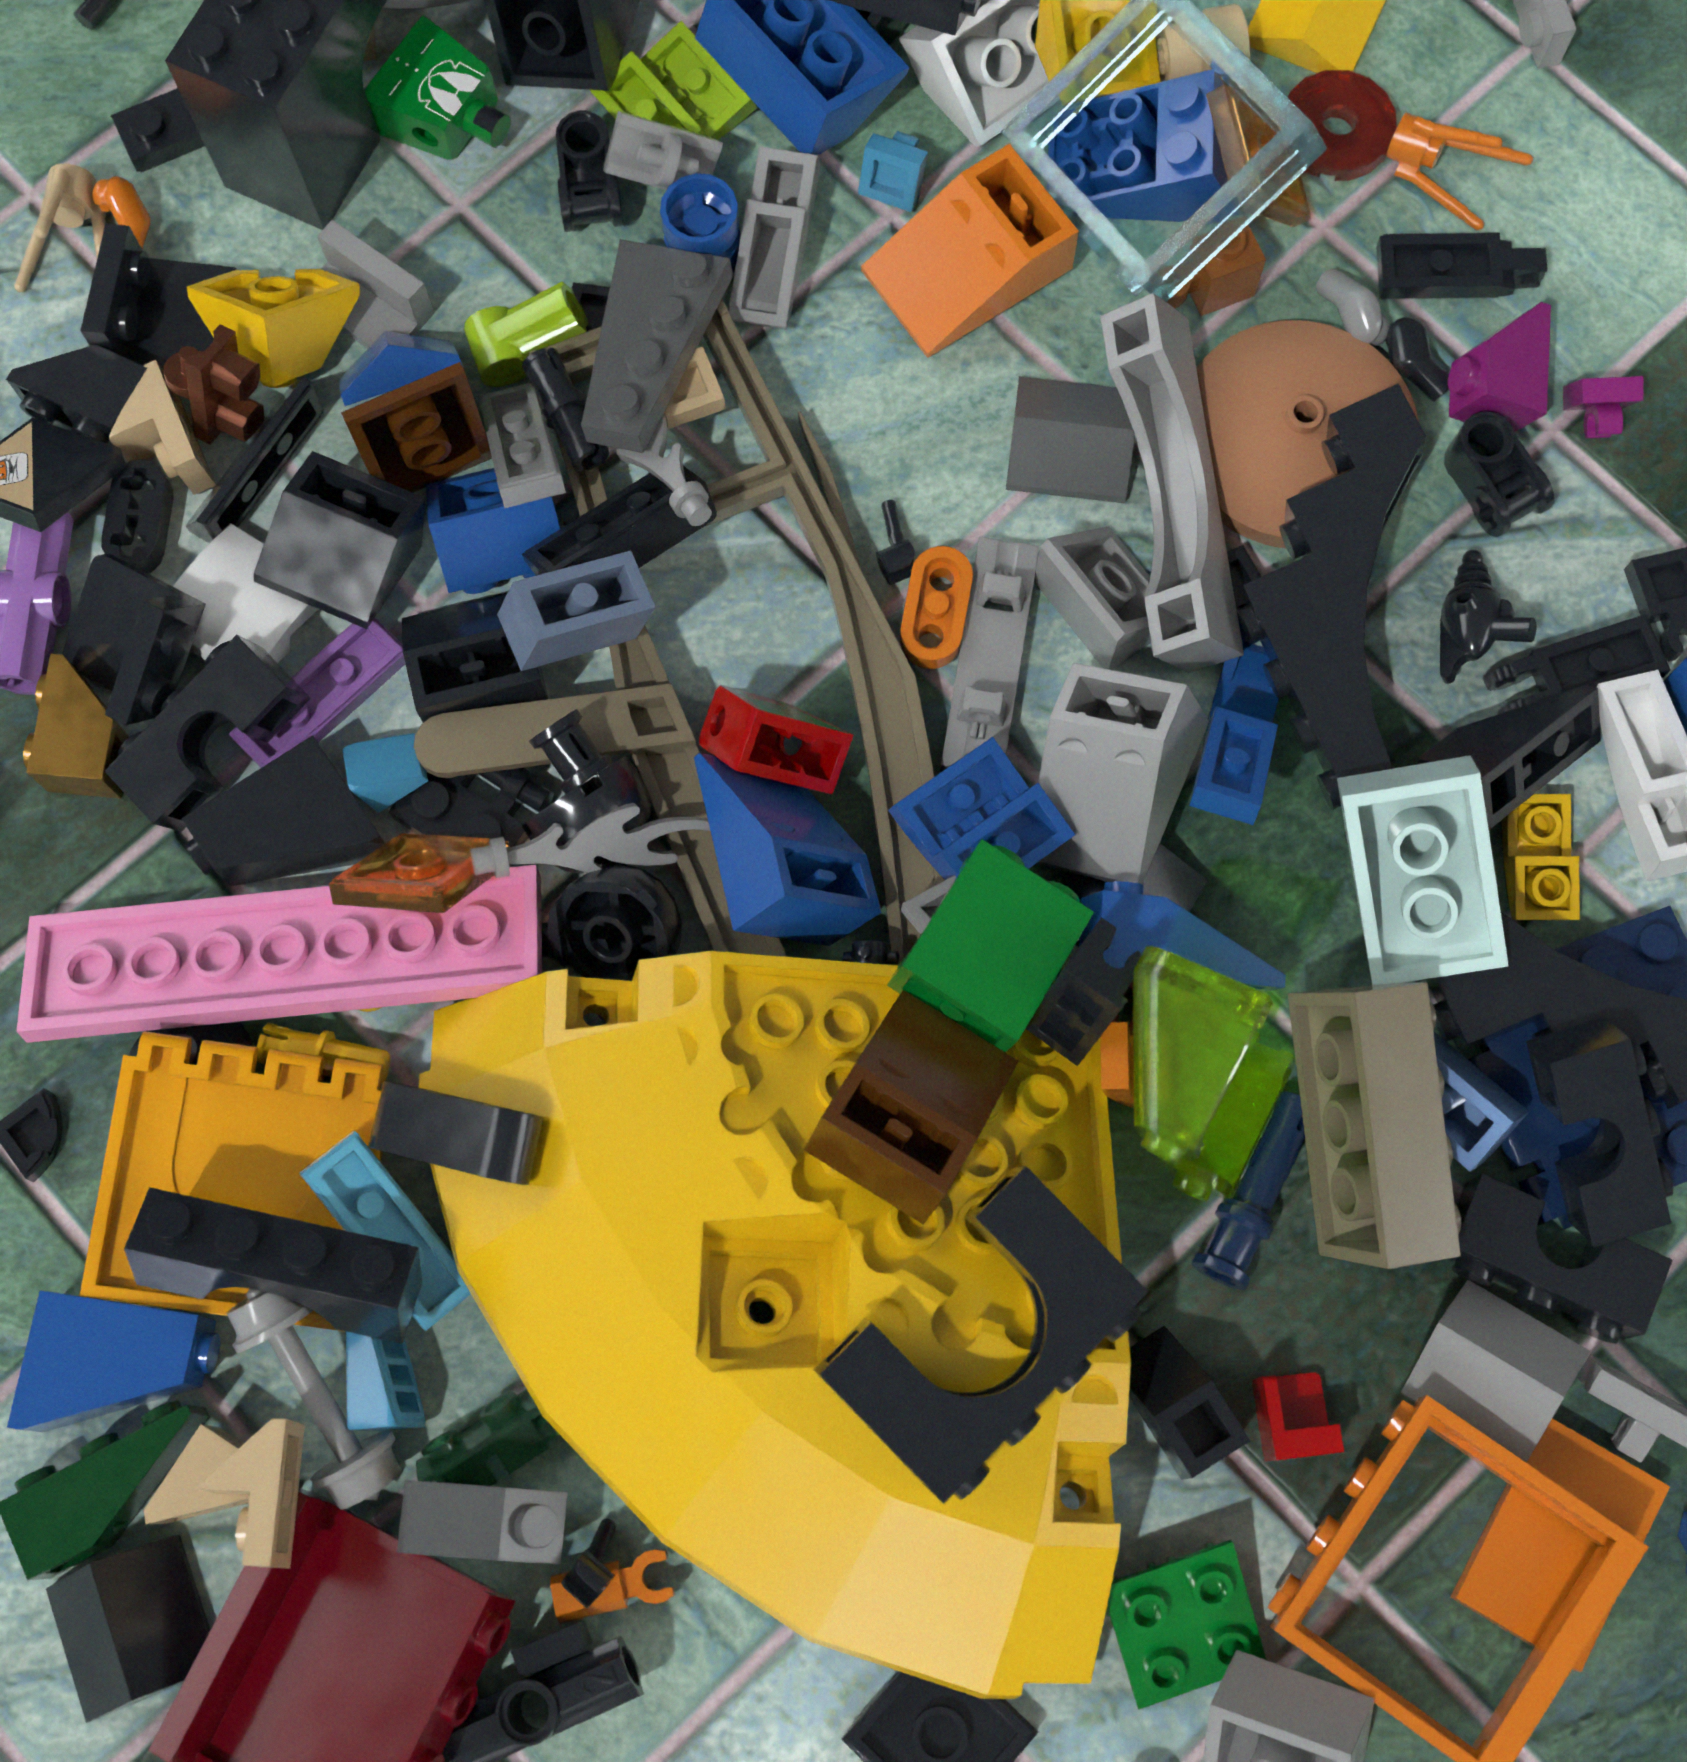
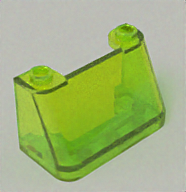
[1133,946,1296,1203]

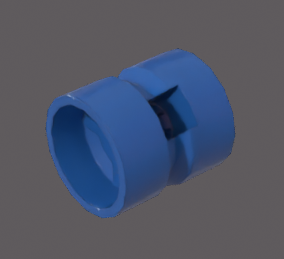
[660,173,741,273]

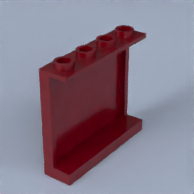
[148,1488,516,1762]

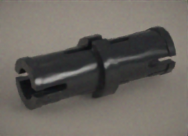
[522,347,610,472]

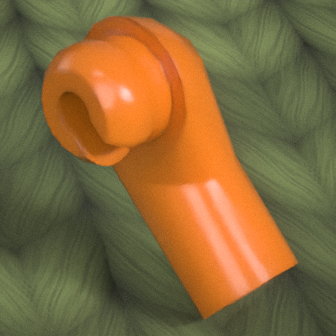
[92,176,151,250]

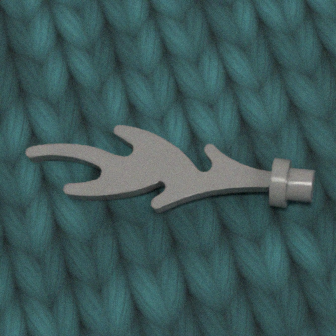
[593,363,712,526]
[471,803,710,878]

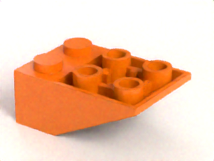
[861,143,1079,358]

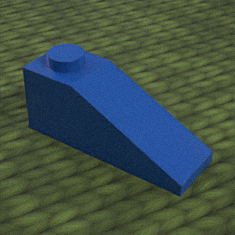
[1079,881,1286,993]

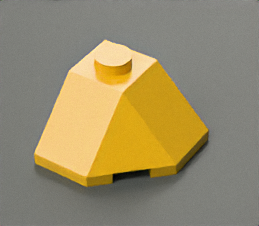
[187,269,360,388]

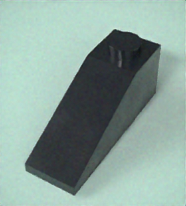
[1418,685,1601,830]

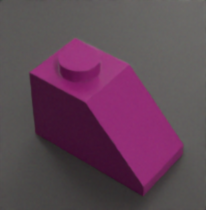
[1448,302,1551,433]

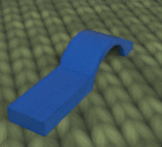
[1189,619,1278,825]

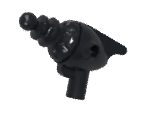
[1440,550,1537,684]

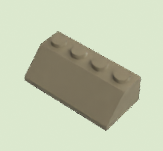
[1287,982,1461,1269]

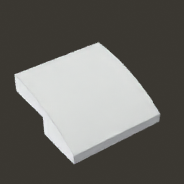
[173,523,318,663]

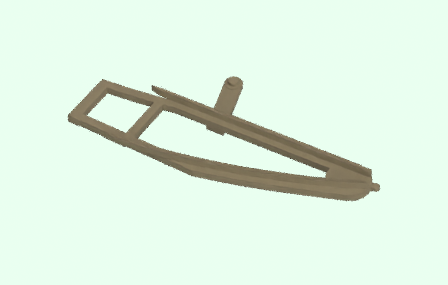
[414,299,945,966]

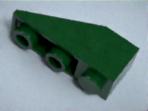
[0,1400,210,1581]

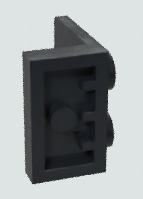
[80,223,238,370]

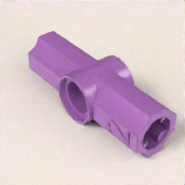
[0,512,74,695]

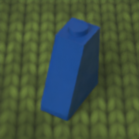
[7,1290,220,1432]

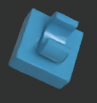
[858,131,928,213]

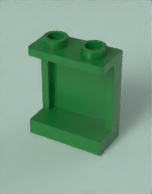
[887,839,1094,1052]

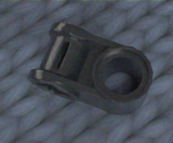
[555,110,623,232]
[1444,411,1554,538]

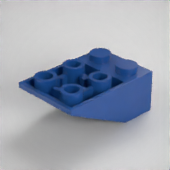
[1047,69,1237,222]
[694,753,881,946]

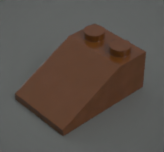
[341,362,492,493]

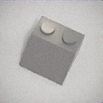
[1203,1650,1375,1762]

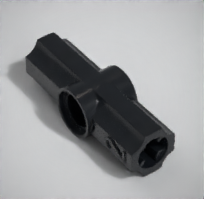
[442,1636,644,1762]

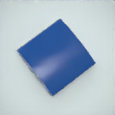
[888,737,1075,880]

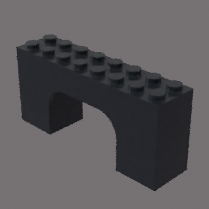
[165,0,387,230]

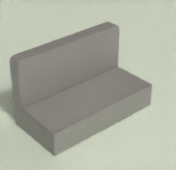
[317,220,434,349]

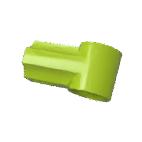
[464,281,589,387]

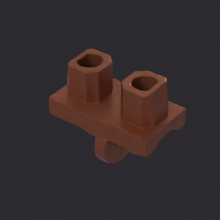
[164,324,265,445]

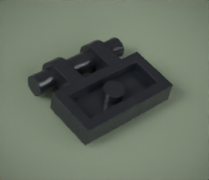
[389,767,554,870]

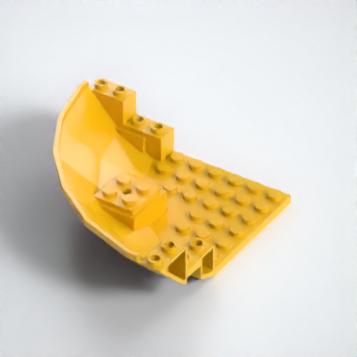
[418,951,1131,1699]

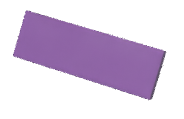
[229,618,405,768]

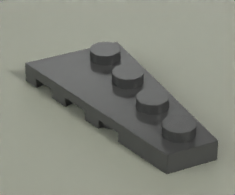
[581,239,733,453]

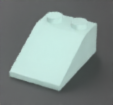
[1337,756,1509,985]

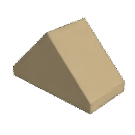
[144,1424,250,1524]

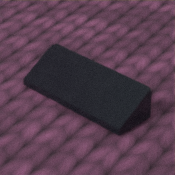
[185,377,324,544]
[522,465,717,576]

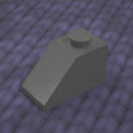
[397,1480,568,1564]

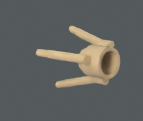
[14,164,106,293]

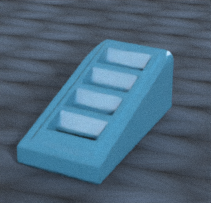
[346,1332,425,1431]

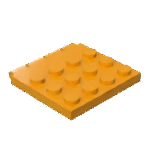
[80,1031,383,1332]

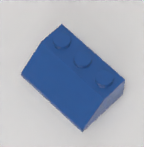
[695,0,910,156]

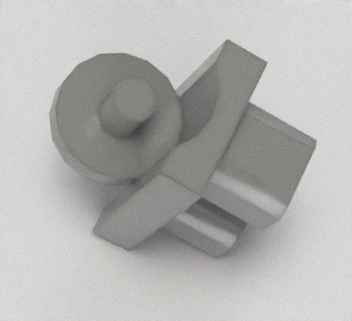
[603,110,723,190]

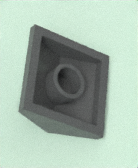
[1006,376,1135,503]

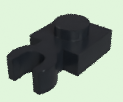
[1624,547,1687,662]

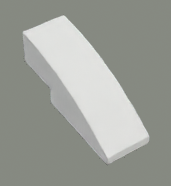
[1597,670,1687,881]

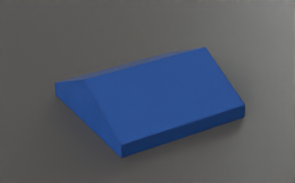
[339,331,462,406]

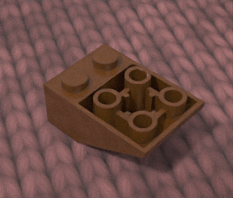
[803,990,1019,1225]

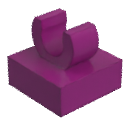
[1563,376,1644,439]

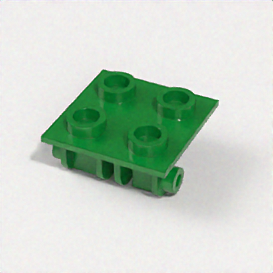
[1106,1539,1267,1710]

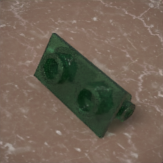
[416,1389,558,1486]

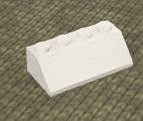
[899,0,1154,147]

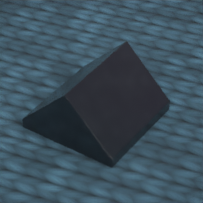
[46,1535,210,1723]

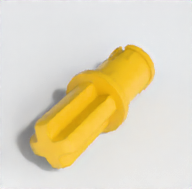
[257,1022,391,1084]

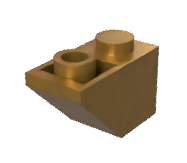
[23,653,130,799]

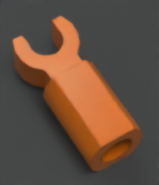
[550,1549,676,1623]

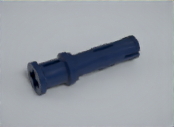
[1191,1091,1305,1290]

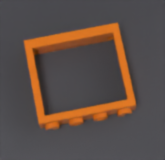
[1267,1395,1649,1762]

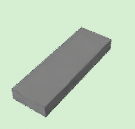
[478,383,566,508]

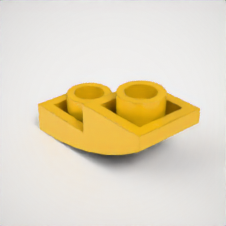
[1501,794,1580,920]

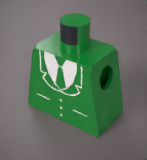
[364,15,511,160]

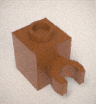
[1147,210,1266,316]

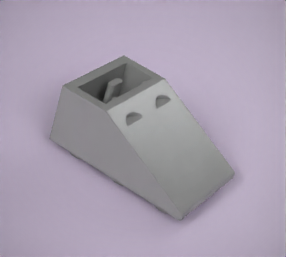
[1036,663,1209,885]

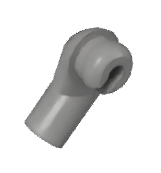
[1316,269,1390,346]

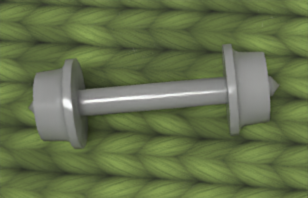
[226,1289,401,1509]

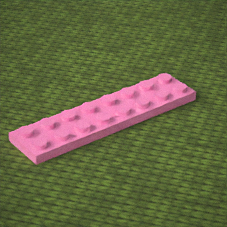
[16,865,542,1043]

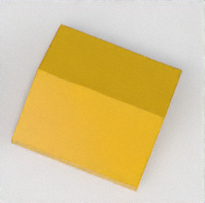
[1035,0,1161,99]
[1248,0,1386,85]

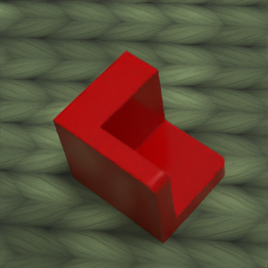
[1251,1372,1344,1462]

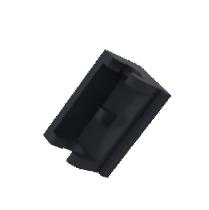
[1026,917,1143,1066]

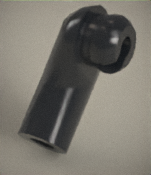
[1385,317,1449,401]

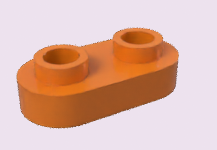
[900,546,973,669]

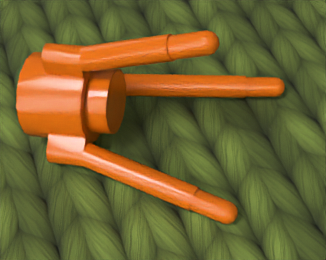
[1386,112,1533,231]

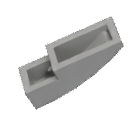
[729,146,821,330]

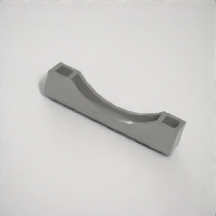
[1100,293,1244,673]

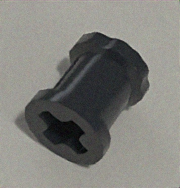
[529,709,613,794]

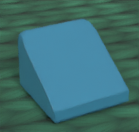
[343,733,428,813]

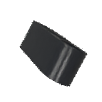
[368,1081,544,1185]

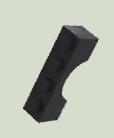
[124,1187,423,1344]

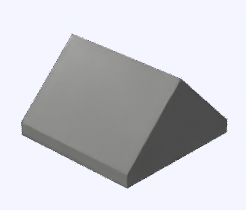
[1034,527,1151,670]
[1401,1280,1590,1462]

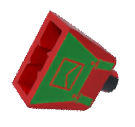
[699,685,854,794]

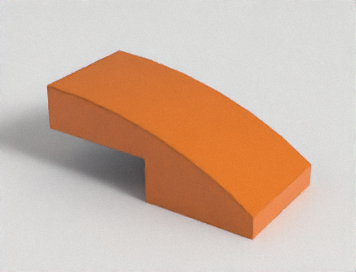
[1100,1022,1161,1112]

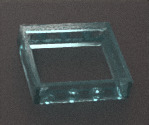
[1001,0,1328,302]

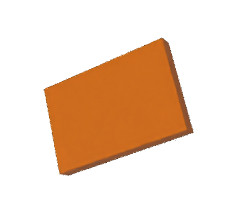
[1450,1418,1670,1672]

